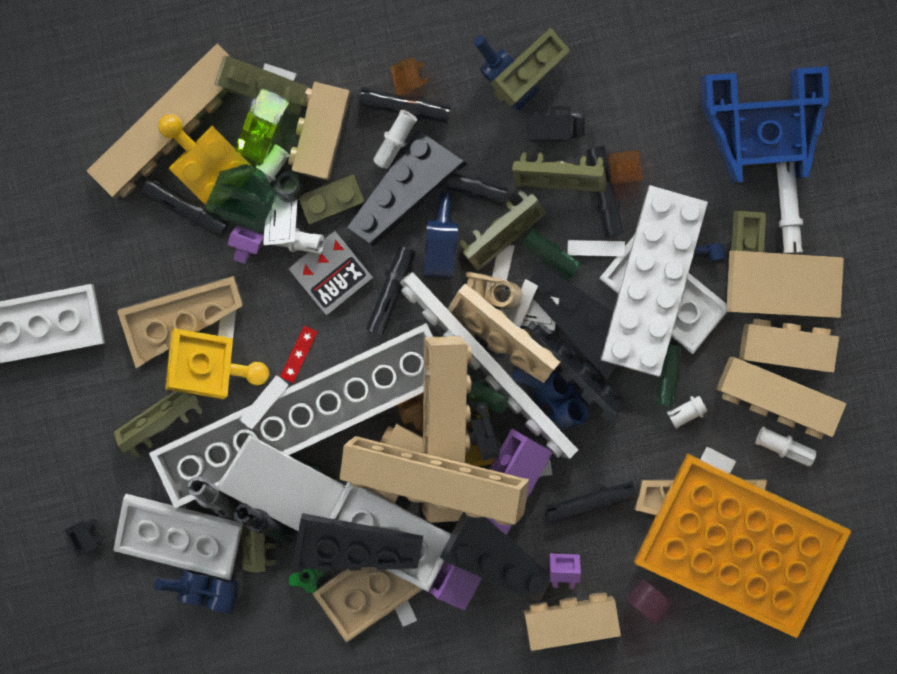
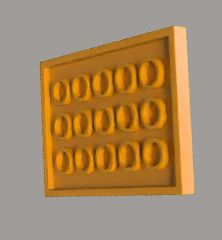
[634,453,851,638]

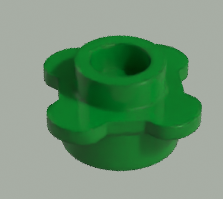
[289,569,324,593]

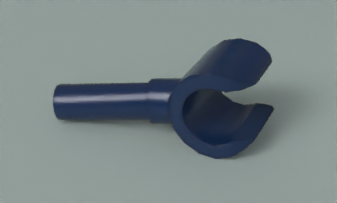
[693,243,726,261]

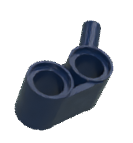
[474,36,540,111]
[423,193,458,279]
[512,369,588,431]
[154,569,240,613]

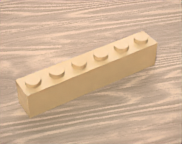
[87,43,233,199]
[422,336,472,523]
[340,436,529,525]

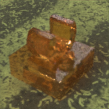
[390,57,429,95]
[608,150,643,185]
[396,392,424,431]

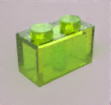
[235,89,290,164]

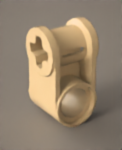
[466,272,522,309]

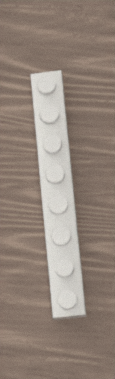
[400,272,578,458]

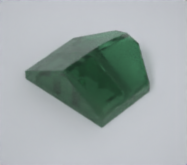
[204,164,277,232]

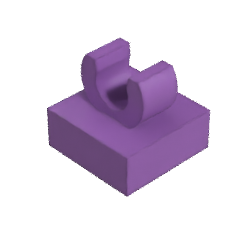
[228,226,264,264]
[549,553,581,589]

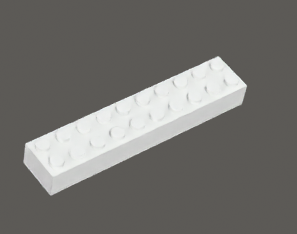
[149,323,433,508]

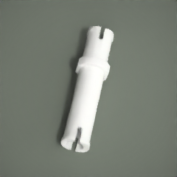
[776,162,803,254]

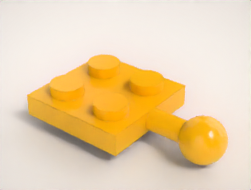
[158,114,255,212]
[165,328,269,399]

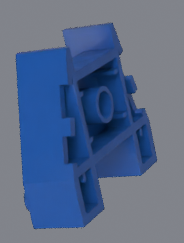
[700,66,830,183]

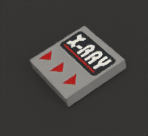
[289,231,373,315]

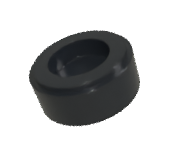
[273,171,305,202]

